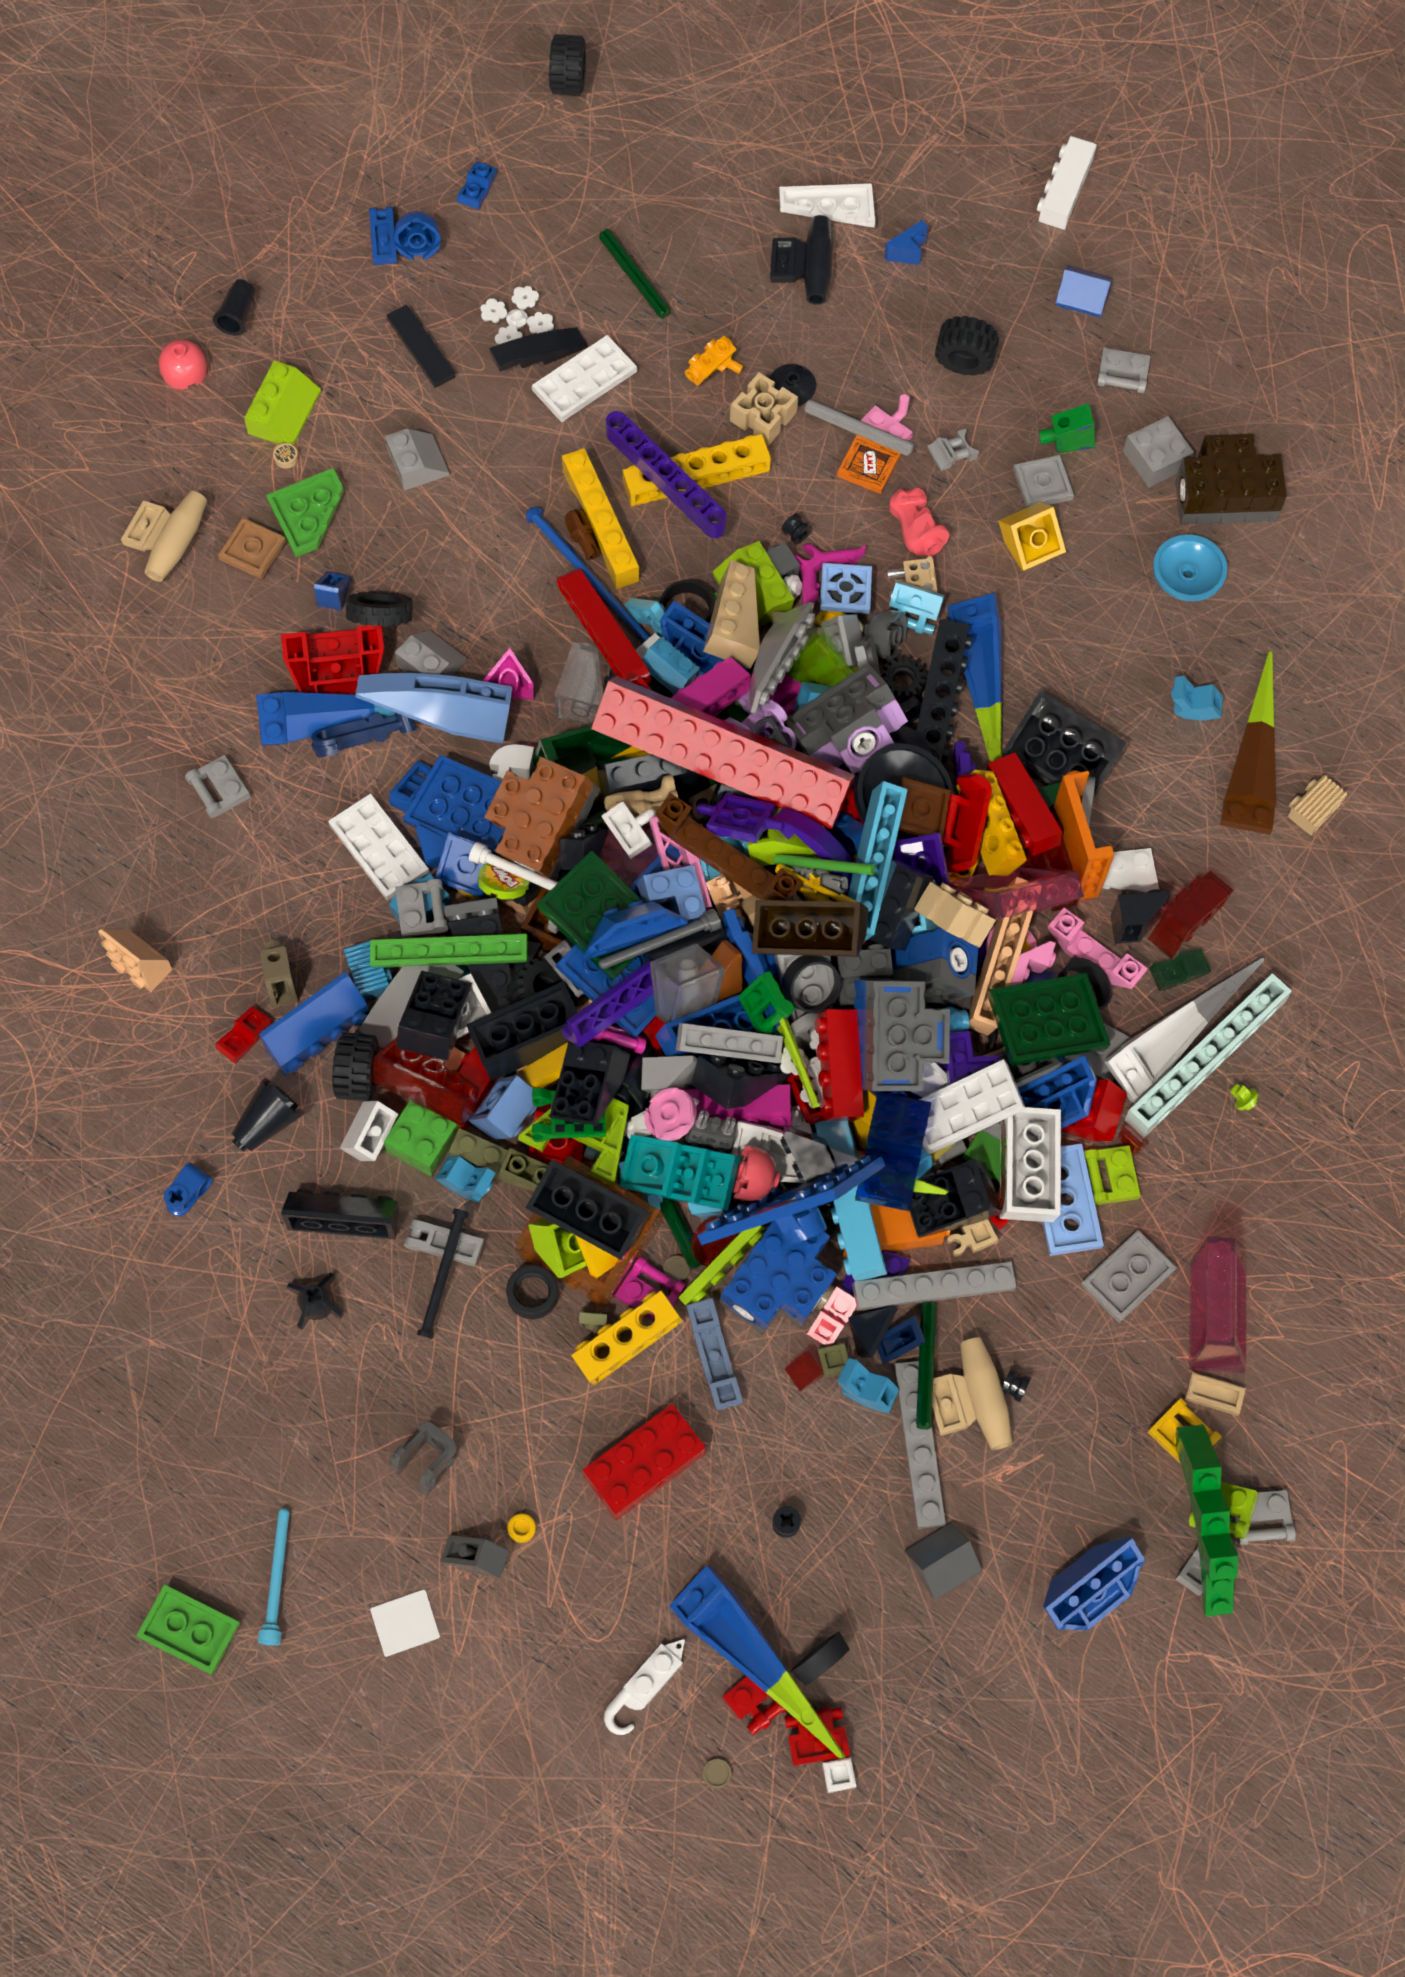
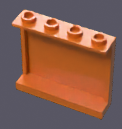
[1052,771,1114,902]

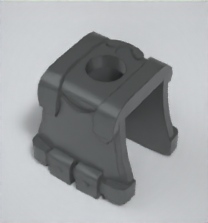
[390,1422,456,1496]

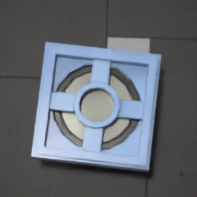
[820,563,872,615]

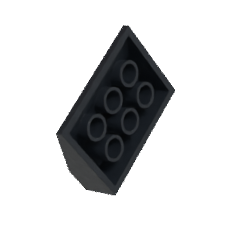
[1002,690,1130,798]

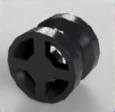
[781,513,812,545]
[1002,1368,1031,1403]
[772,1506,801,1538]

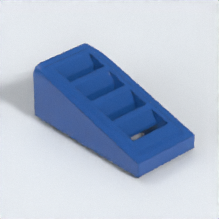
[389,760,432,813]

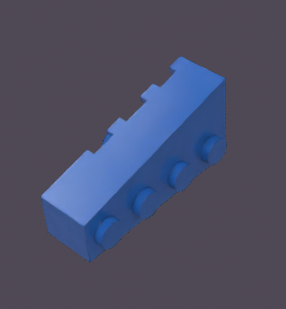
[655,995,780,1057]

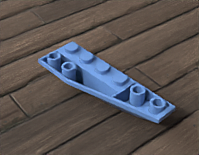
[355,673,512,744]

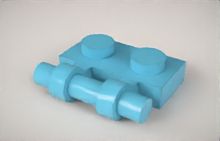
[889,580,945,635]

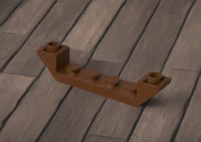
[655,793,803,901]

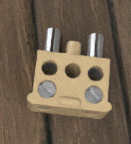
[887,556,938,598]

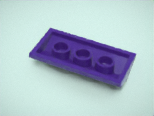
[894,833,951,887]

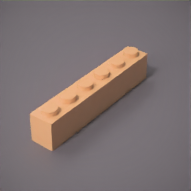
[968,877,1041,1035]

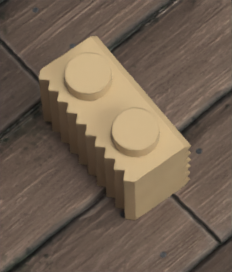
[1287,775,1347,836]

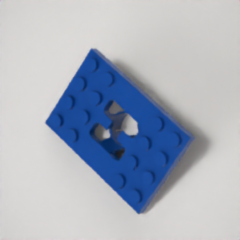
[697,1155,885,1245]

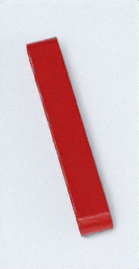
[556,568,651,684]

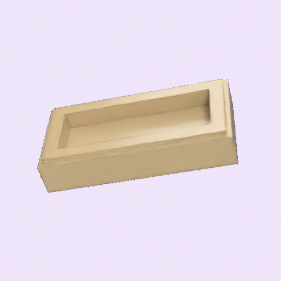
[1184,1372,1246,1416]

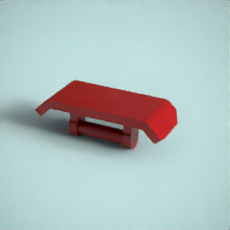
[942,774,992,872]

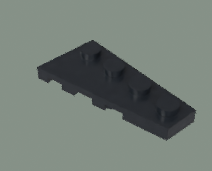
[448,913,512,1013]

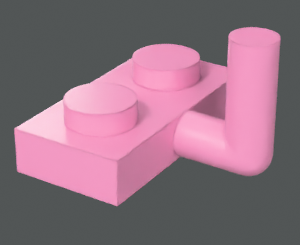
[861,394,913,441]

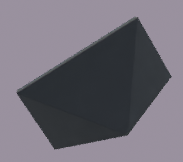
[848,1306,897,1358]

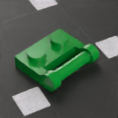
[738,971,794,1035]

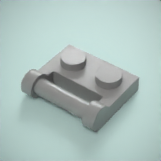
[1097,348,1150,394]
[185,755,251,818]
[395,879,449,938]
[1233,1490,1296,1545]

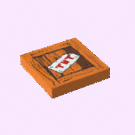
[837,435,901,494]

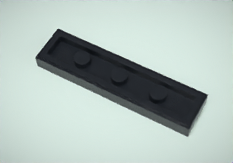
[386,304,455,388]

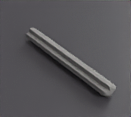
[804,400,914,456]

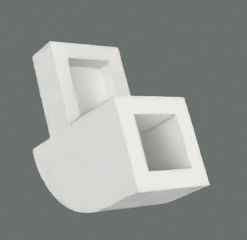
[489,744,535,781]

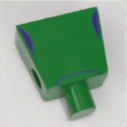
[1038,404,1095,453]

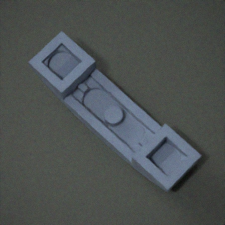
[686,1298,743,1411]

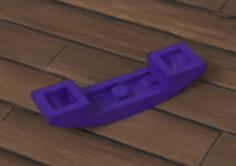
[772,807,853,893]

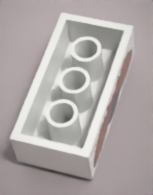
[1000,1107,1061,1222]

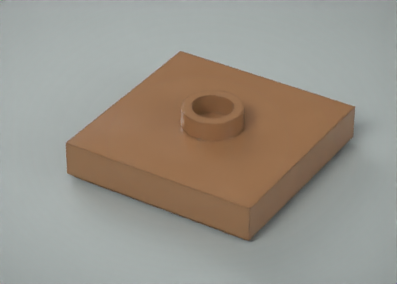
[218,517,286,579]

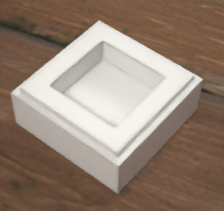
[822,1757,856,1793]

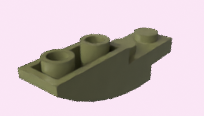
[447,1128,548,1192]

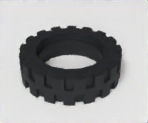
[346,591,413,626]

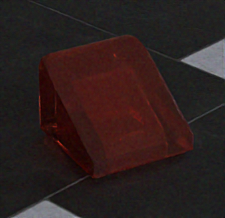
[1117,1125,1149,1155]
[784,1351,823,1392]

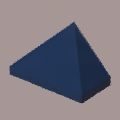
[877,1317,925,1364]

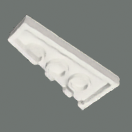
[779,184,875,228]

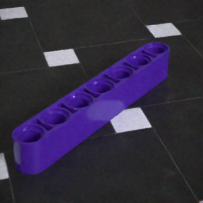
[606,411,726,538]

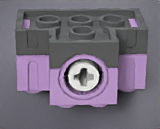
[785,663,908,774]

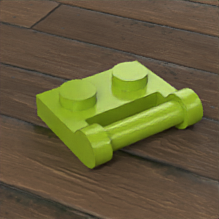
[1084,1145,1141,1205]
[1189,1482,1258,1539]

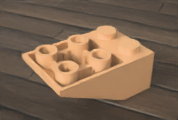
[98,929,172,992]

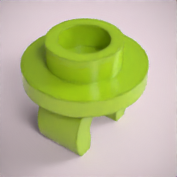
[1230,1083,1259,1111]

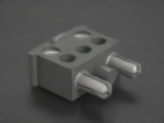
[684,1110,737,1154]

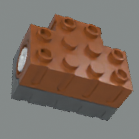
[484,757,601,881]

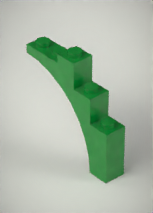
[1176,1424,1238,1617]

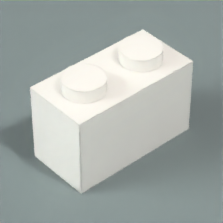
[340,1101,398,1161]

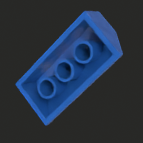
[259,972,369,1076]

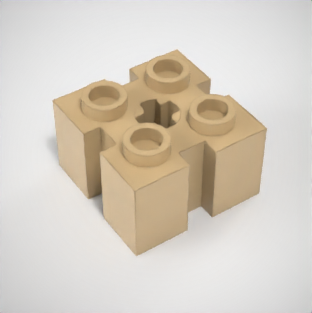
[730,372,798,446]
[914,882,996,948]

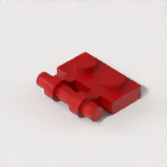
[722,1676,787,1736]
[784,1706,850,1767]

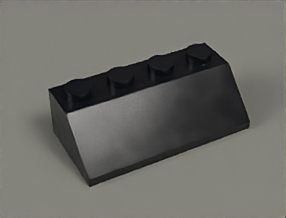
[596,751,704,812]
[466,981,578,1081]
[526,1160,652,1260]
[281,1189,399,1240]

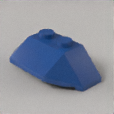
[660,601,757,677]
[582,900,688,961]
[1018,1055,1097,1129]
[1043,1537,1145,1630]

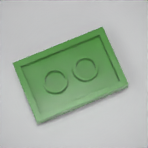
[136,1584,241,1676]

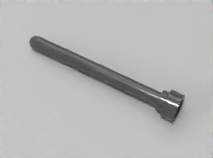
[598,908,721,969]

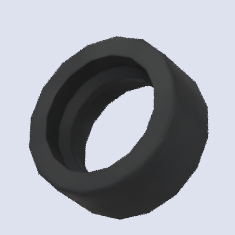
[506,1264,559,1320]

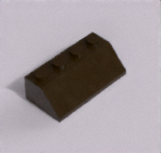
[752,900,868,957]

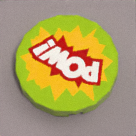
[477,863,530,899]

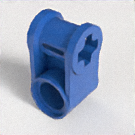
[832,813,864,856]
[164,1162,213,1216]

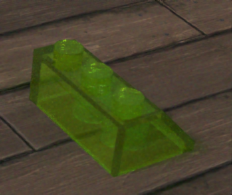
[791,633,853,687]

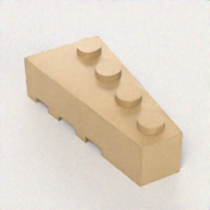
[703,560,760,669]

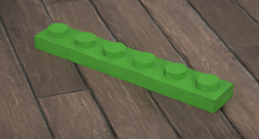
[370,934,528,968]

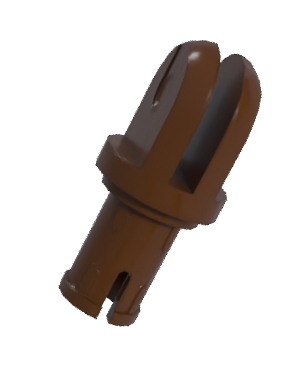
[565,509,601,560]

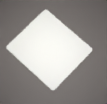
[370,1590,440,1657]

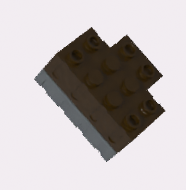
[1175,434,1287,525]

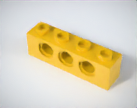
[956,770,1027,876]
[571,1291,684,1386]

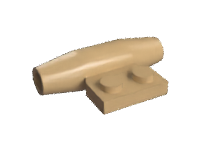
[121,491,207,582]
[932,1337,1013,1450]

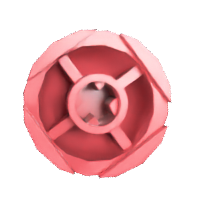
[158,339,208,389]
[732,1145,780,1201]

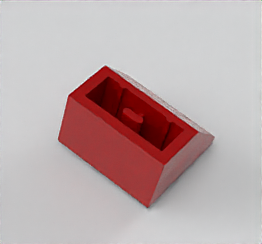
[1061,1079,1127,1141]

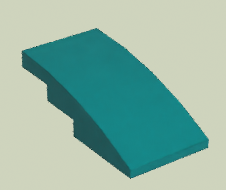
[619,1134,740,1211]

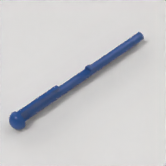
[526,507,650,643]

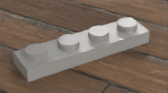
[676,1023,783,1063]

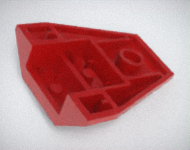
[281,625,384,695]

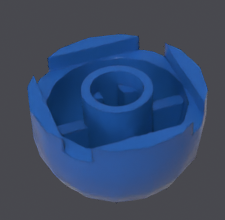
[393,211,441,260]

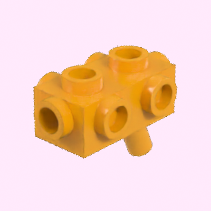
[685,335,743,386]

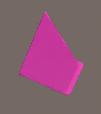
[483,648,535,700]

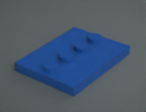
[403,755,504,847]

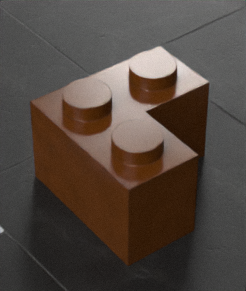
[521,887,567,952]

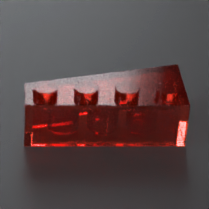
[371,1037,479,1126]

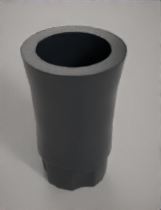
[212,279,255,336]

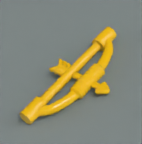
[775,863,856,902]

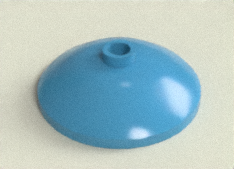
[1153,534,1227,602]

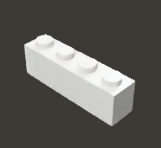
[1037,136,1097,230]

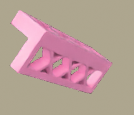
[649,816,712,911]

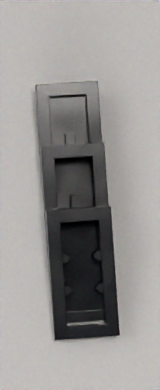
[489,327,587,372]

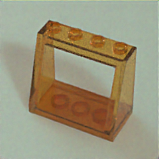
[516,1155,661,1306]

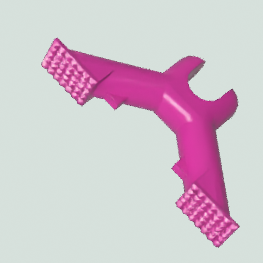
[793,543,866,605]

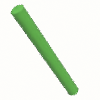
[774,854,875,875]

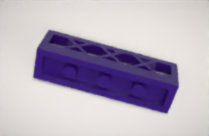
[561,961,662,1048]

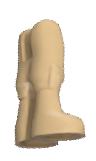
[604,775,678,818]

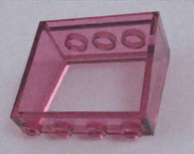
[950,864,1084,925]
[1189,1236,1246,1373]

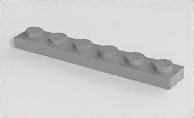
[852,1262,1017,1311]
[894,1361,946,1530]

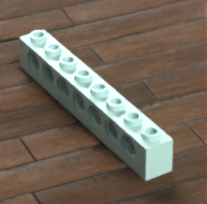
[1125,973,1292,1138]

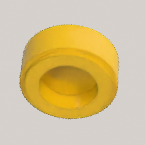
[507,1513,536,1543]

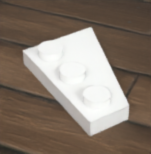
[1102,848,1159,893]

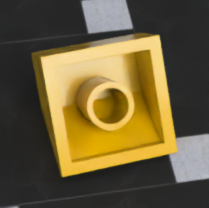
[998,502,1066,571]

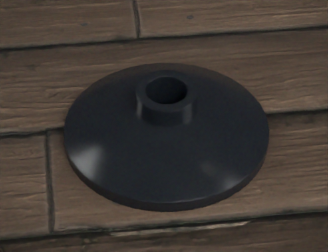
[769,364,816,406]

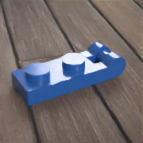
[369,206,397,265]

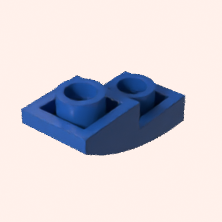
[457,161,497,209]

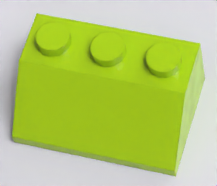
[244,360,321,446]
[712,541,794,627]
[528,1218,587,1278]

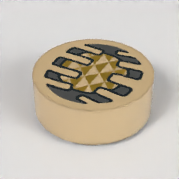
[273,443,298,469]

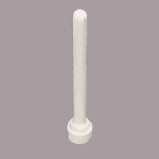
[469,842,558,890]

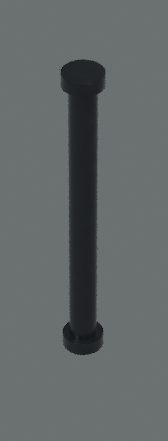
[417,1208,469,1339]

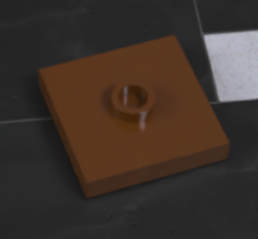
[898,777,951,840]

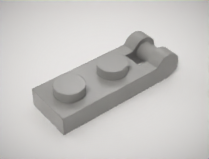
[403,1220,484,1267]

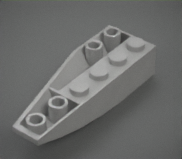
[749,602,815,714]

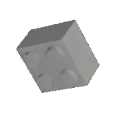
[1123,416,1194,488]

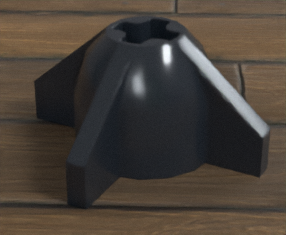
[287,1272,344,1330]

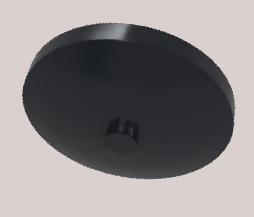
[854,743,954,841]

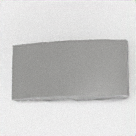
[358,965,464,1061]

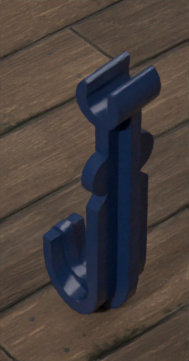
[311,712,416,757]

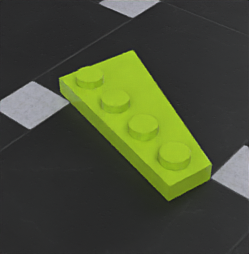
[678,1224,768,1305]

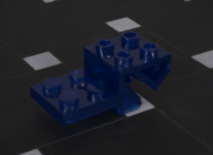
[855,1092,932,1211]

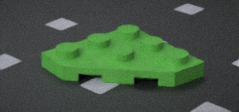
[266,468,344,558]

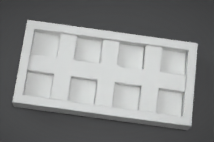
[532,335,637,423]
[328,794,429,901]
[908,1059,1026,1154]

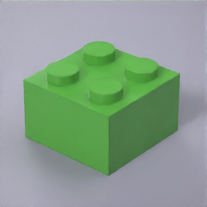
[384,1098,459,1177]

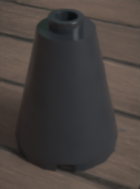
[614,1044,658,1118]
[231,1077,305,1152]

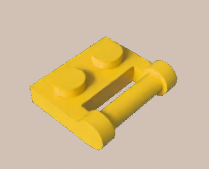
[1147,1398,1222,1464]

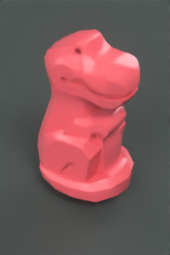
[889,488,950,556]

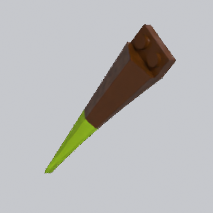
[1220,651,1276,835]

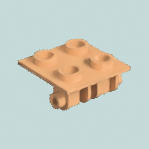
[705,874,753,925]

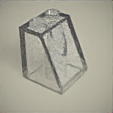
[555,642,604,726]
[650,944,725,1024]

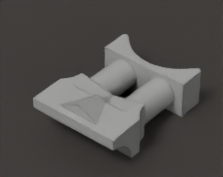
[927,429,979,471]

